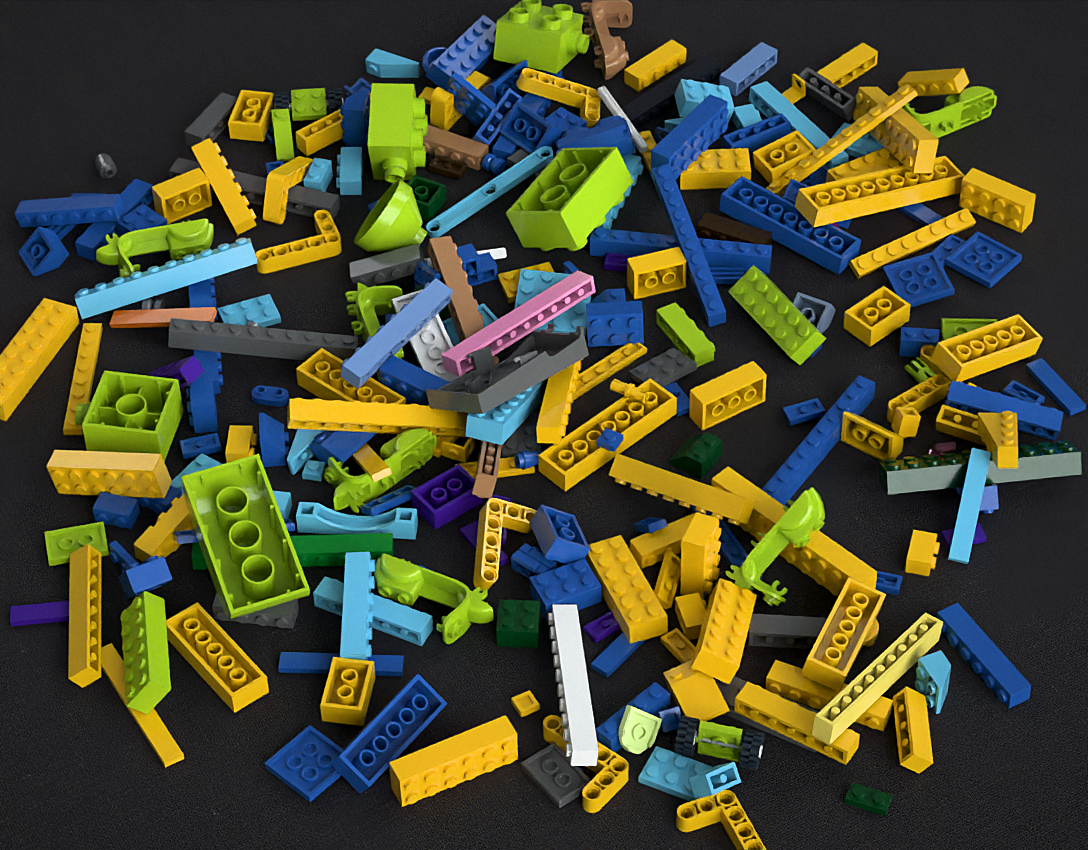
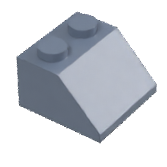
[793,292,836,333]

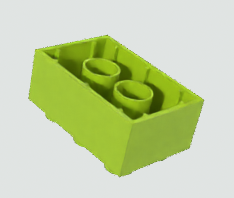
[506,147,634,251]

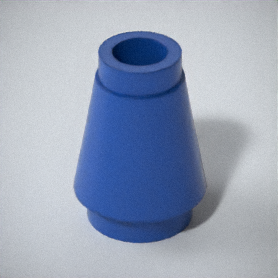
[514,451,542,470]

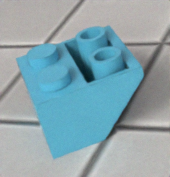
[915,650,951,714]

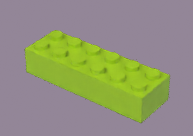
[728,265,827,365]
[120,591,171,714]

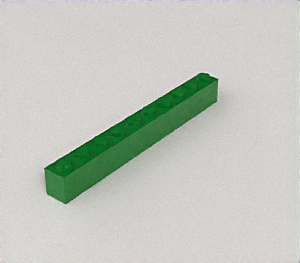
[192,533,394,570]

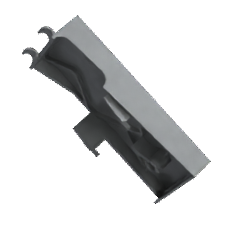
[426,324,589,414]

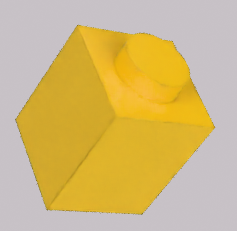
[891,407,921,438]

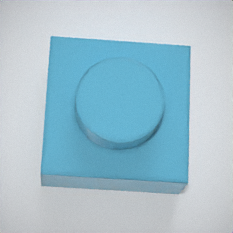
[302,460,326,481]

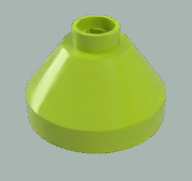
[354,179,427,252]

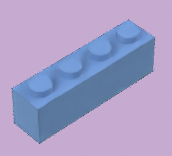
[719,42,777,96]

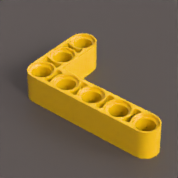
[516,68,601,129]
[430,71,491,131]
[263,156,314,225]
[256,209,342,274]
[887,345,962,423]
[473,498,537,591]
[543,715,629,813]
[676,790,766,850]

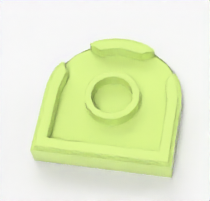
[618,705,662,754]

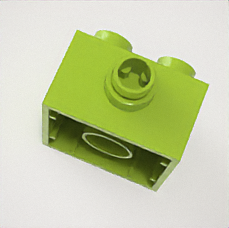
[493,0,590,74]
[368,83,428,183]
[75,370,184,462]

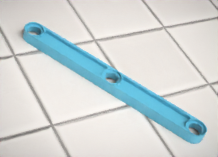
[426,146,554,238]

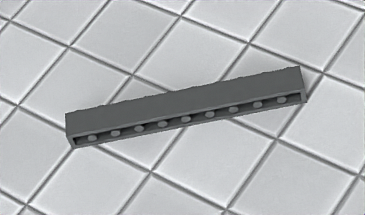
[169,158,340,219]
[168,318,358,361]

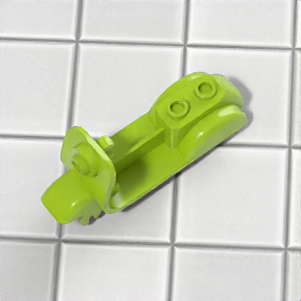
[902,86,997,138]
[96,219,214,278]
[345,283,404,381]
[324,428,437,513]
[726,487,825,606]
[374,554,494,645]

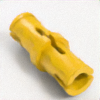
[610,379,649,403]

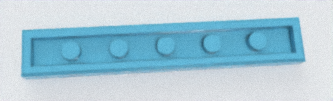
[948,448,991,564]

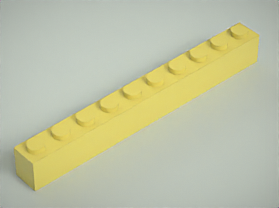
[812,613,943,745]

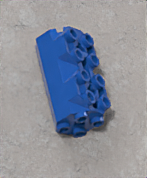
[555,116,636,158]

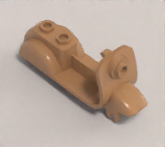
[581,0,633,80]

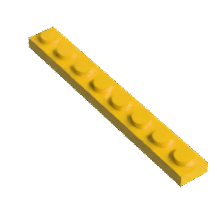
[848,208,976,278]
[63,323,103,435]

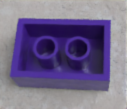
[411,464,483,530]

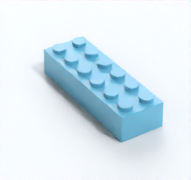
[465,380,545,445]

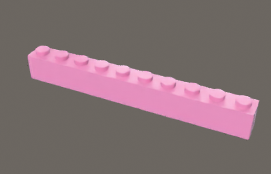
[441,270,596,377]

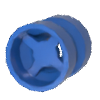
[482,153,506,176]

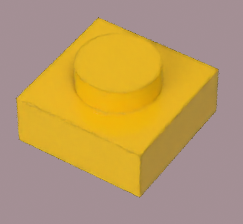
[511,690,540,717]

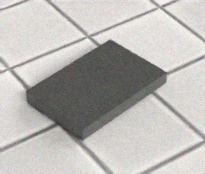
[521,742,591,808]

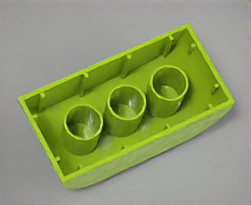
[181,454,310,619]

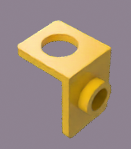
[782,74,806,104]
[441,437,475,463]

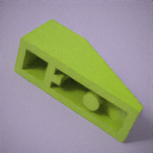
[271,108,294,162]

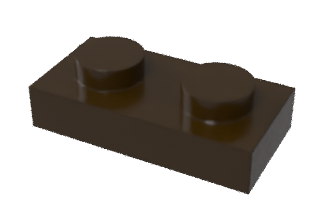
[428,155,468,180]

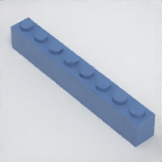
[340,278,453,389]

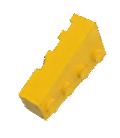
[978,411,1018,468]
[133,490,194,562]

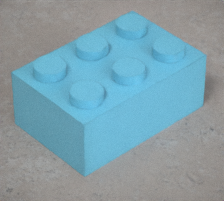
[674,79,735,123]

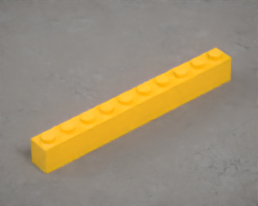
[287,398,469,437]

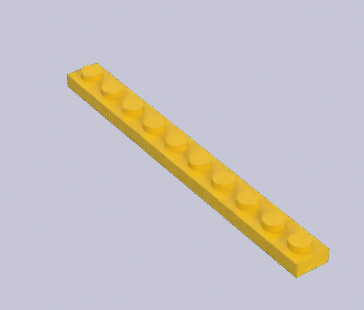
[766,84,918,196]

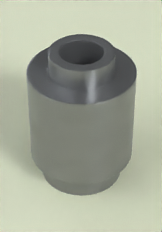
[95,153,117,179]

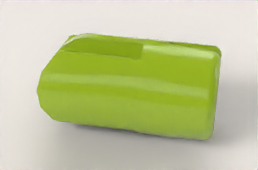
[904,357,936,384]

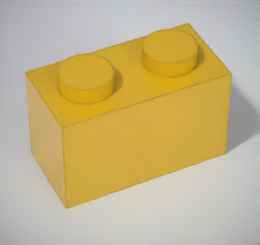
[225,425,257,463]
[905,530,940,576]
[675,592,707,640]

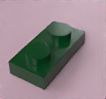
[844,782,893,816]

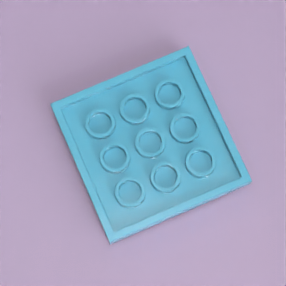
[514,269,594,336]

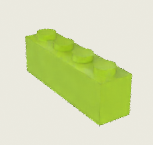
[656,302,715,367]

